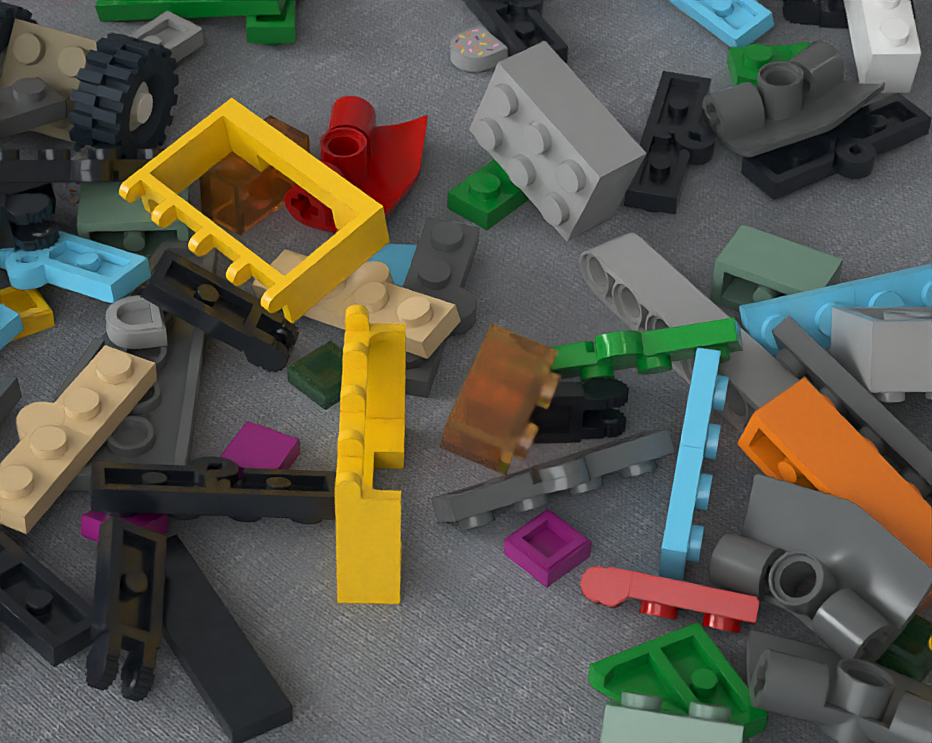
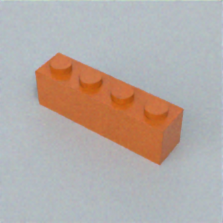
[737,377,932,621]

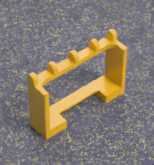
[119,98,390,324]
[335,304,406,604]

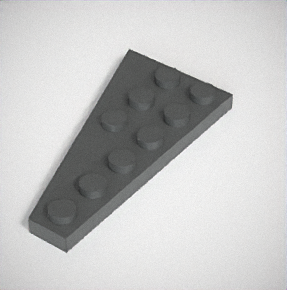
[54,241,218,492]

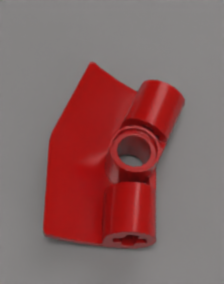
[284,96,428,233]

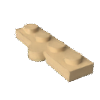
[252,249,461,359]
[0,345,157,534]

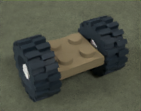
[0,1,179,160]

